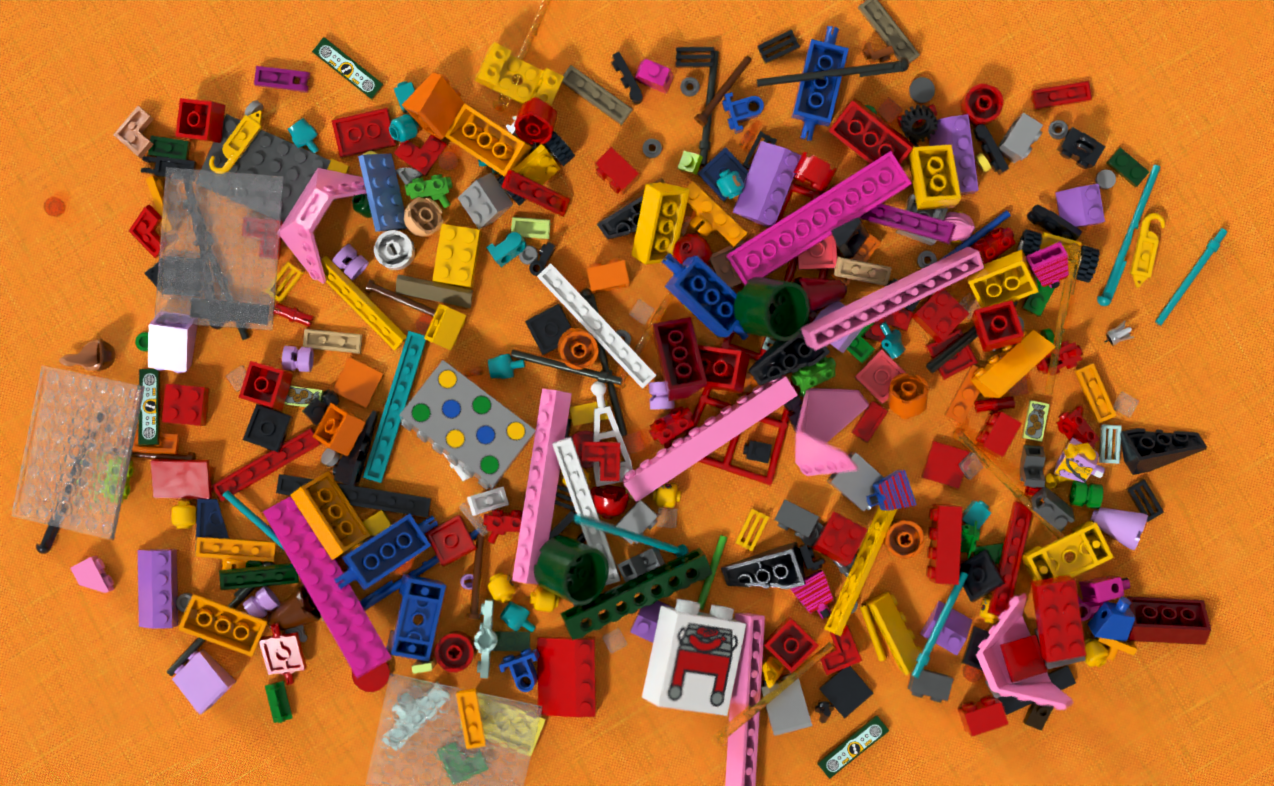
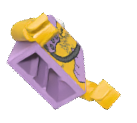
[1045,438,1105,489]

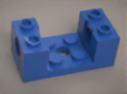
[386,574,446,661]

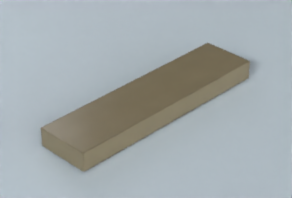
[858,0,920,64]
[562,65,633,126]
[396,274,473,308]

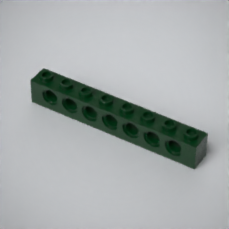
[560,548,713,640]

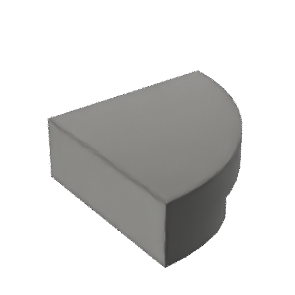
[396,167,423,185]

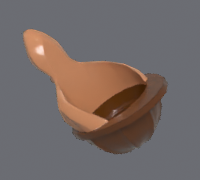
[59,338,115,372]

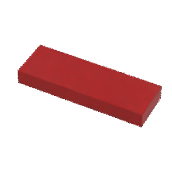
[1031,81,1092,110]

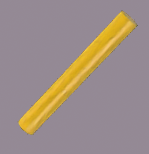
[860,604,887,661]

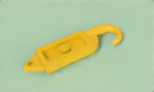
[209,110,262,175]
[1130,213,1165,288]

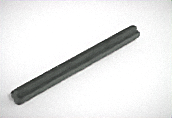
[926,300,1018,373]

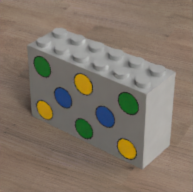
[400,360,536,490]

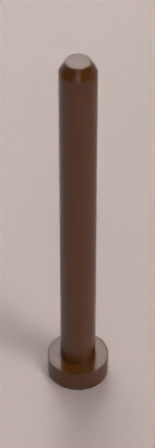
[694,56,751,126]
[365,279,436,317]
[110,448,196,460]
[467,534,484,619]

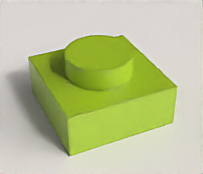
[678,151,703,175]

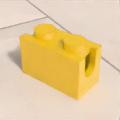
[424,304,466,350]

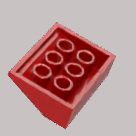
[537,637,596,717]

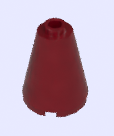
[792,277,847,314]

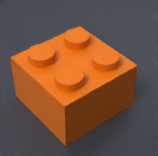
[587,258,630,294]
[313,403,366,457]

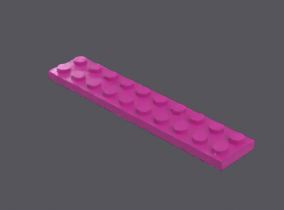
[726,151,912,285]
[263,496,392,678]

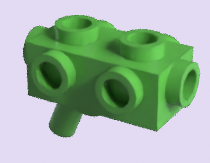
[405,174,453,209]
[791,356,836,397]

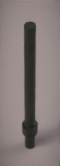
[699,51,719,165]
[511,350,623,385]

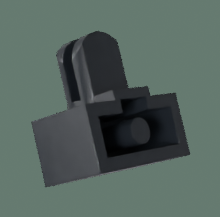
[1056,127,1106,169]

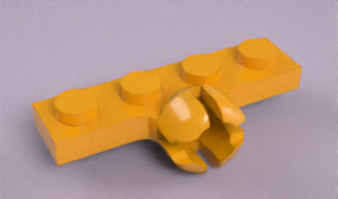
[687,182,747,248]
[195,537,276,570]

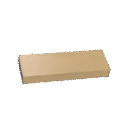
[833,257,892,286]
[303,329,363,354]

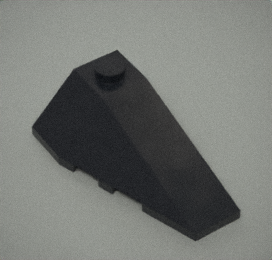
[597,178,666,240]
[749,321,830,385]
[332,411,379,487]
[1121,428,1207,475]
[721,542,806,589]

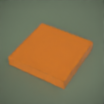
[332,357,384,408]

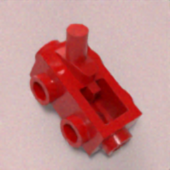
[971,227,1016,264]
[1036,340,1083,376]
[1056,405,1100,449]
[649,406,694,449]
[483,509,523,544]

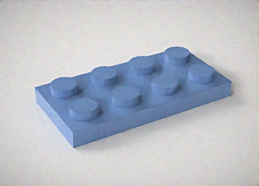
[358,154,407,232]

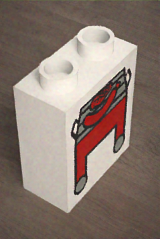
[642,599,746,716]

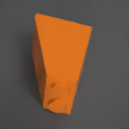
[402,72,464,140]

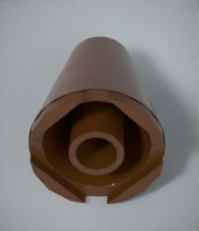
[267,585,321,631]

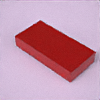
[851,401,888,443]

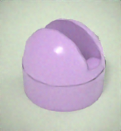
[460,574,473,590]

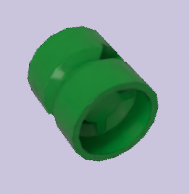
[1070,481,1103,509]

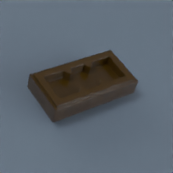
[1023,701,1054,731]

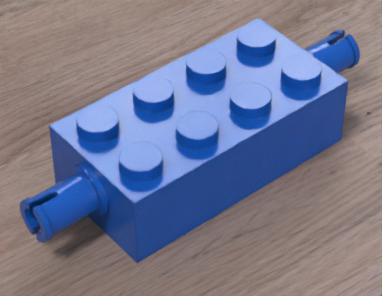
[791,26,849,141]
[662,253,750,340]
[334,514,438,590]

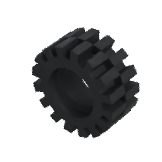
[900,105,938,143]

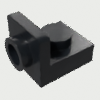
[743,440,772,463]
[798,544,825,571]

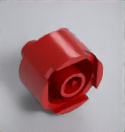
[961,83,1004,126]
[514,97,557,145]
[793,152,837,192]
[435,631,476,673]

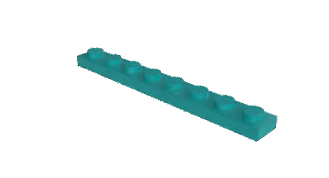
[363,331,427,483]

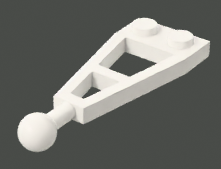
[591,381,633,486]

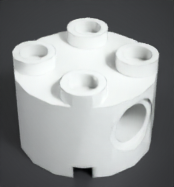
[374,230,415,270]

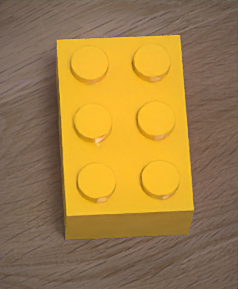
[908,145,961,210]
[432,224,482,289]
[968,250,1038,308]

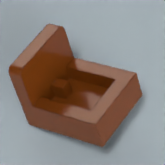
[863,42,894,64]

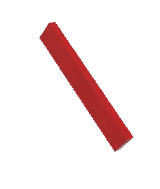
[212,428,322,502]
[987,502,1033,617]

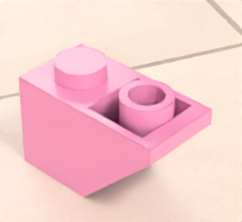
[71,556,114,593]

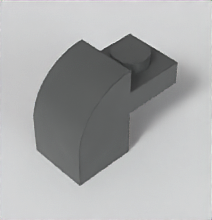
[1020,445,1046,488]
[617,547,665,582]

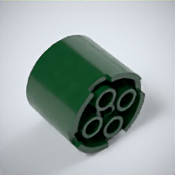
[734,277,809,341]
[534,535,609,605]

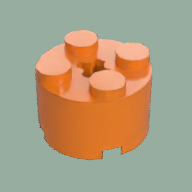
[558,328,599,370]
[888,373,928,419]
[883,519,924,559]

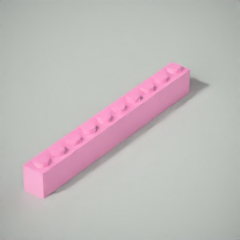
[801,247,984,350]
[622,375,797,502]
[512,389,572,584]
[725,613,765,786]

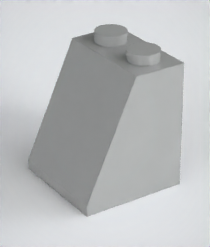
[827,452,884,511]
[761,673,812,736]

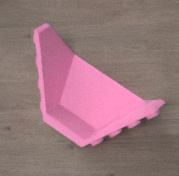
[277,168,366,284]
[795,388,869,476]
[976,593,1074,710]

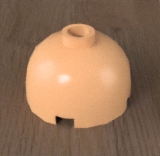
[404,197,443,237]

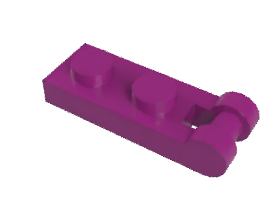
[254,66,310,93]

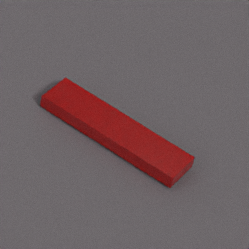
[501,169,571,217]

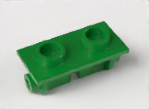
[960,521,980,559]
[265,681,293,723]

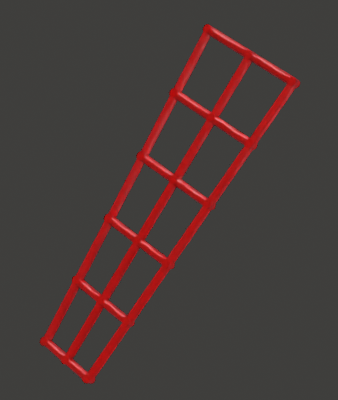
[684,183,828,485]

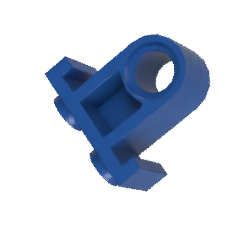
[722,92,764,134]
[498,648,540,692]

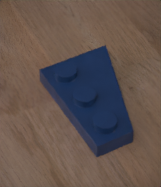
[195,499,229,552]

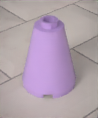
[1090,507,1148,550]

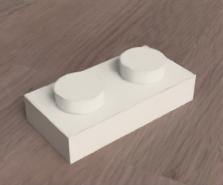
[467,487,509,516]

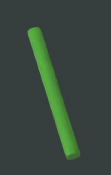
[698,535,728,610]

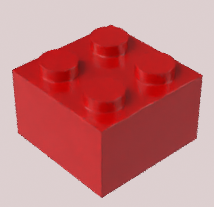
[175,98,226,143]
[595,147,639,195]
[912,288,970,344]
[972,300,1024,352]
[239,361,294,411]
[162,384,210,426]
[975,412,1022,457]
[812,511,868,566]
[763,616,819,673]
[957,695,1009,737]

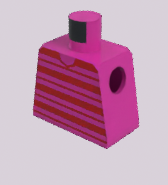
[634,59,674,94]
[1025,242,1068,288]
[790,570,833,619]
[1079,576,1130,603]

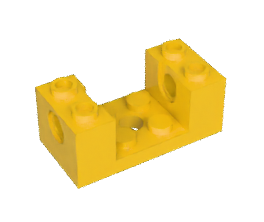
[474,42,564,106]
[1022,521,1114,581]

